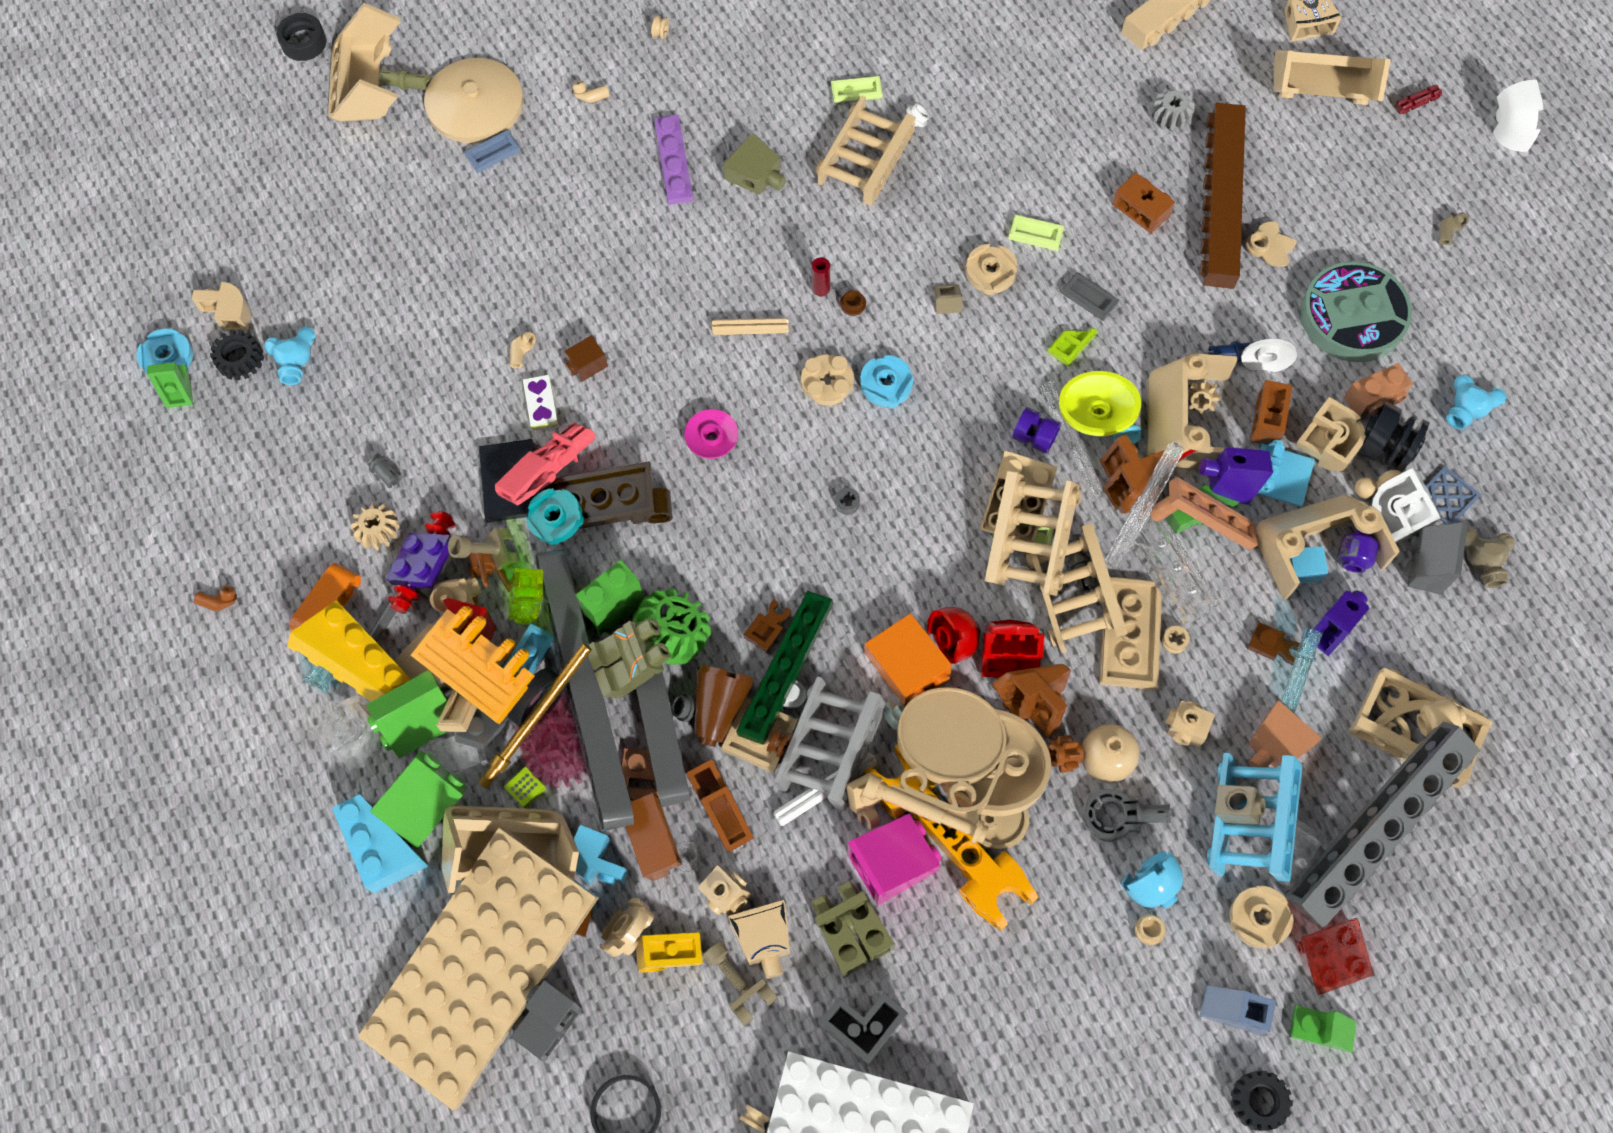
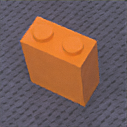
[864,613,952,706]

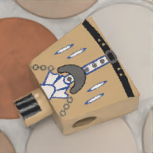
[1285,0,1342,41]

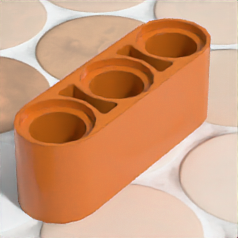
[289,562,361,631]

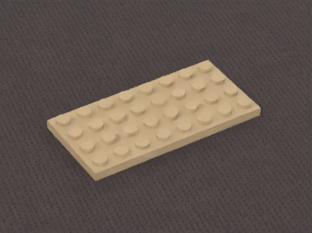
[358,828,599,1111]

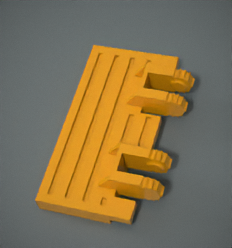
[411,606,535,724]

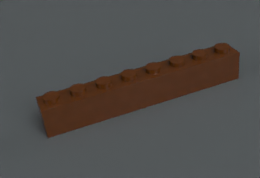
[1199,102,1246,289]

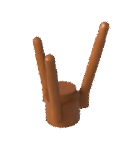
[468,553,522,607]

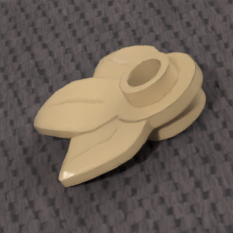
[1245,222,1297,267]

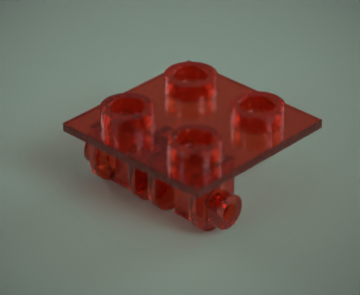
[1296,917,1374,995]

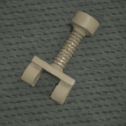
[448,528,521,570]
[702,941,777,1027]

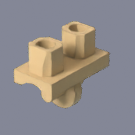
[430,578,481,612]

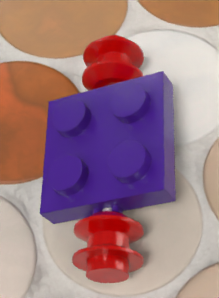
[386,511,456,614]

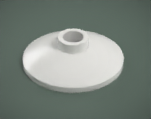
[1241,339,1297,372]

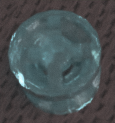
[302,664,336,694]

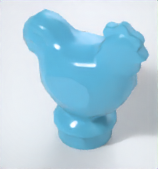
[264,326,316,385]
[1446,374,1507,430]

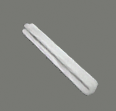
[774,752,877,826]

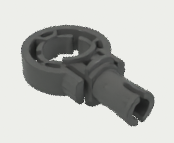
[1084,789,1171,842]

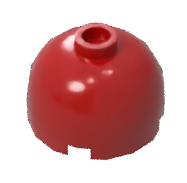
[927,607,981,664]

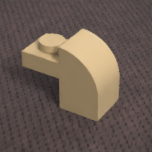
[192,282,251,331]

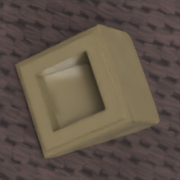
[933,284,962,314]

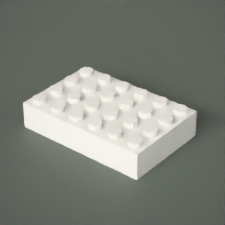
[767,1052,974,1133]

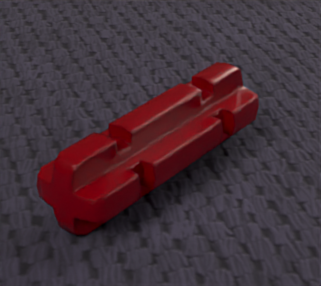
[1395,84,1442,114]

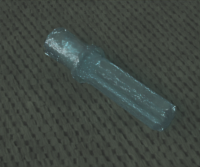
[1281,628,1323,713]

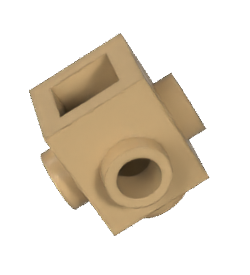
[1165,701,1215,748]
[698,865,752,916]

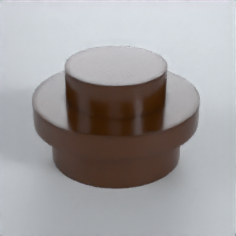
[840,290,866,316]

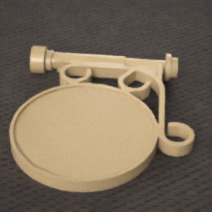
[863,687,1029,844]

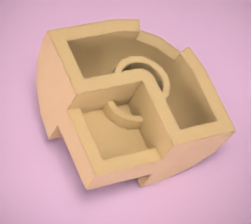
[1296,397,1366,472]

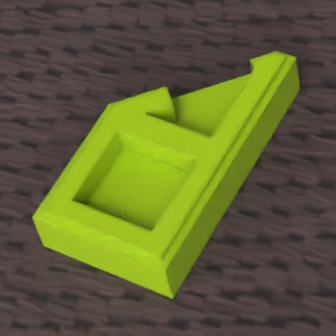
[1047,328,1098,367]

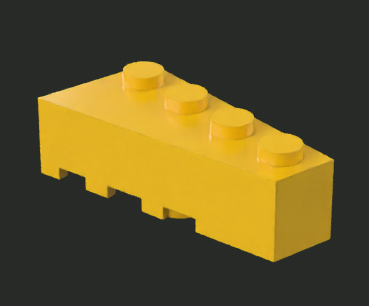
[287,600,411,702]

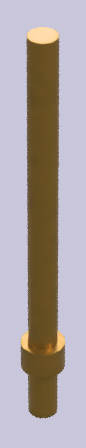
[478,643,592,789]

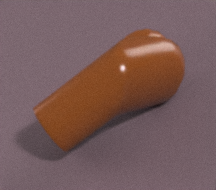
[194,586,237,612]

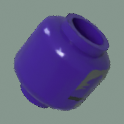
[1337,530,1379,573]

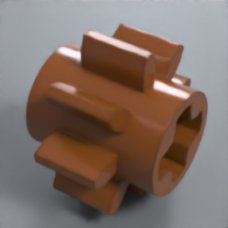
[1048,735,1084,773]

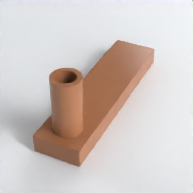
[1149,477,1258,550]

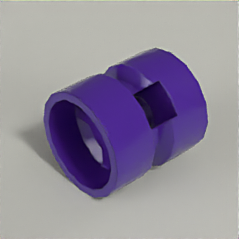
[1012,407,1062,454]

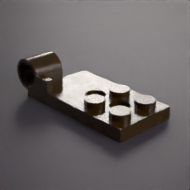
[545,461,673,529]

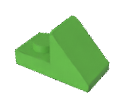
[147,362,193,408]
[1289,1005,1356,1053]

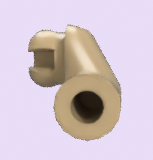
[572,81,610,103]
[510,332,537,368]

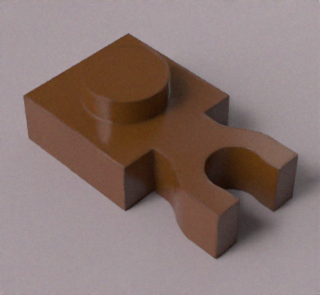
[743,599,791,653]
[1247,622,1303,666]

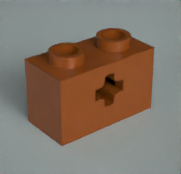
[1112,172,1175,234]

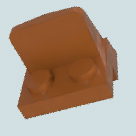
[1100,434,1167,514]
[992,664,1071,739]

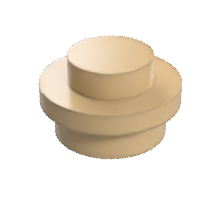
[1135,914,1166,945]

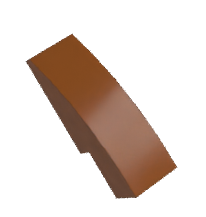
[685,758,754,853]

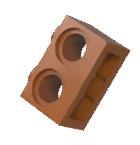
[1250,380,1293,445]

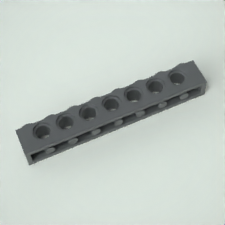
[1285,722,1480,929]

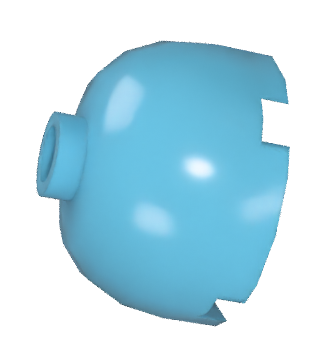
[1121,851,1184,908]

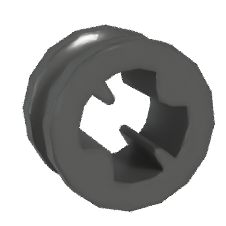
[835,488,860,515]

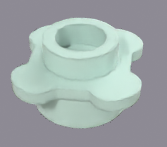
[884,701,905,730]

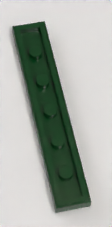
[736,591,833,745]

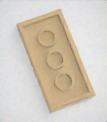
[1099,576,1162,690]

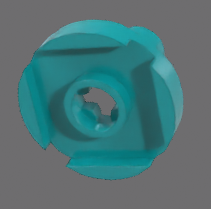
[526,488,584,545]

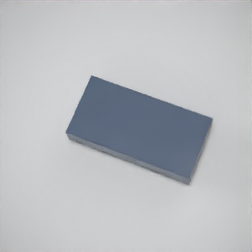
[464,130,521,173]

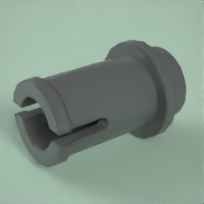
[367,454,402,488]

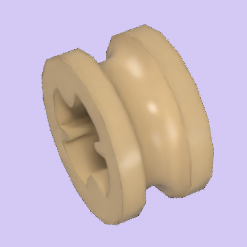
[651,15,670,40]
[1162,626,1190,654]
[739,1105,771,1133]

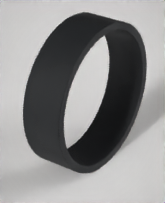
[507,668,565,727]
[590,1075,661,1133]

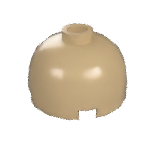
[1082,723,1140,783]

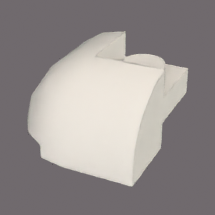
[1493,80,1544,152]
[1372,468,1443,543]

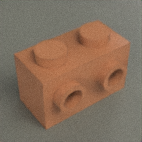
[1344,363,1413,418]

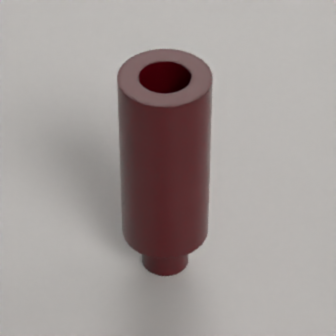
[811,257,831,297]

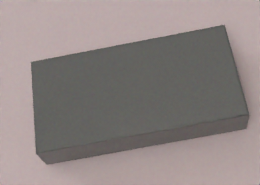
[1061,272,1119,321]

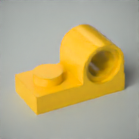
[636,932,703,973]

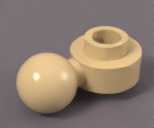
[1355,470,1403,499]

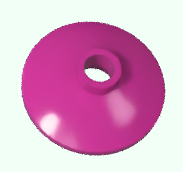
[684,409,738,459]

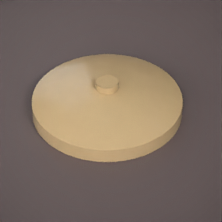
[424,58,524,143]
[940,709,1051,816]

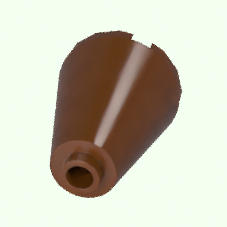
[694,665,753,747]

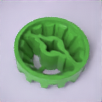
[632,588,711,665]

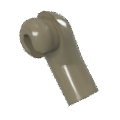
[1439,212,1469,245]

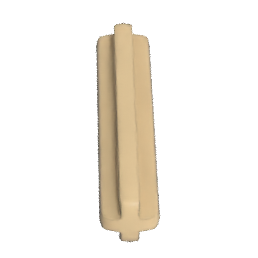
[712,318,789,335]

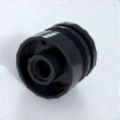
[1357,402,1430,472]

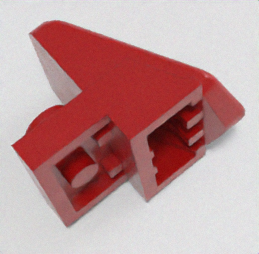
[981,619,1045,678]

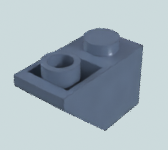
[1200,985,1276,1036]

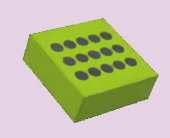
[504,767,546,809]

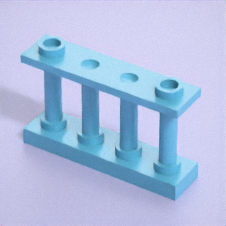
[1207,753,1302,882]

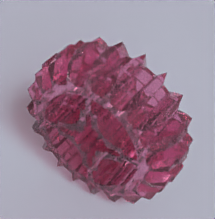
[522,709,589,788]

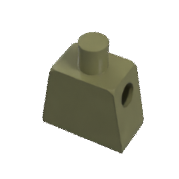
[723,133,786,194]

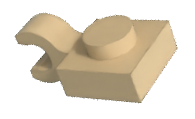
[846,772,880,830]

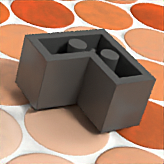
[511,980,583,1062]
[820,992,908,1066]

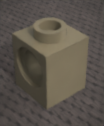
[1215,785,1266,825]

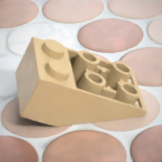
[979,451,1058,542]

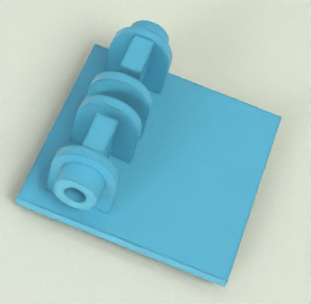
[1257,439,1315,507]

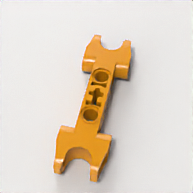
[863,744,1038,932]

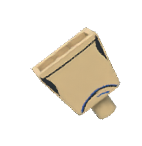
[728,900,790,979]

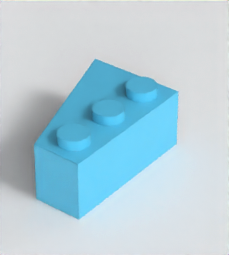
[332,794,428,893]

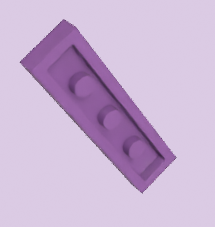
[654,114,693,205]

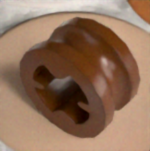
[766,728,792,758]

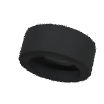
[276,13,327,61]

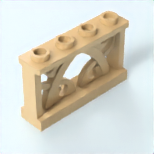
[1349,667,1493,788]

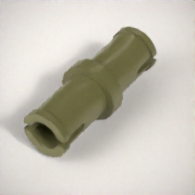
[379,69,431,91]

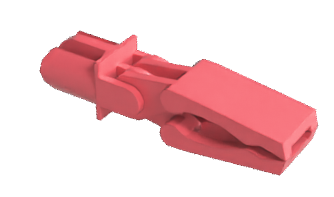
[495,422,595,506]

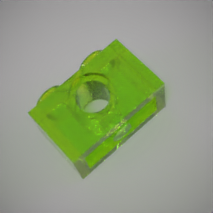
[508,568,543,624]

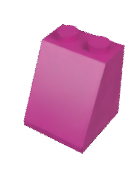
[847,813,942,906]

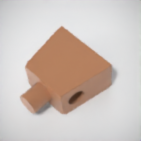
[1248,700,1322,768]

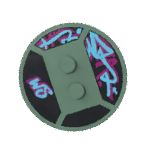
[1300,262,1412,362]

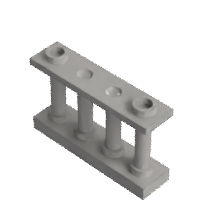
[774,677,886,811]

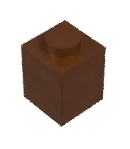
[564,336,608,382]

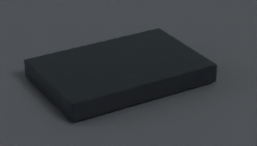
[479,439,539,523]

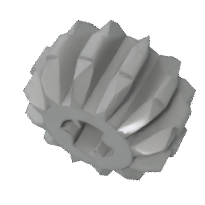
[1151,87,1195,131]

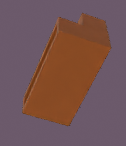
[625,793,682,881]

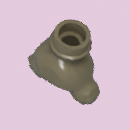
[1465,527,1515,588]

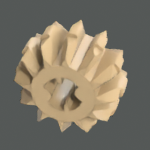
[350,502,400,551]

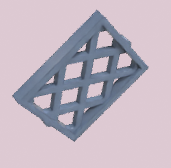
[1426,466,1481,524]

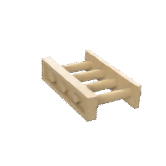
[816,96,916,206]
[985,471,1081,596]
[1025,523,1128,653]

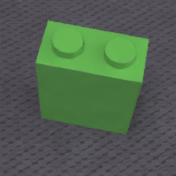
[576,560,644,635]
[366,670,448,759]
[370,750,467,848]

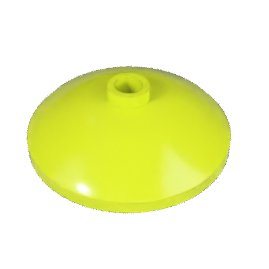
[1059,371,1141,436]

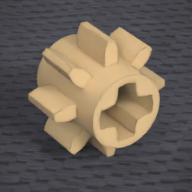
[1188,379,1221,414]

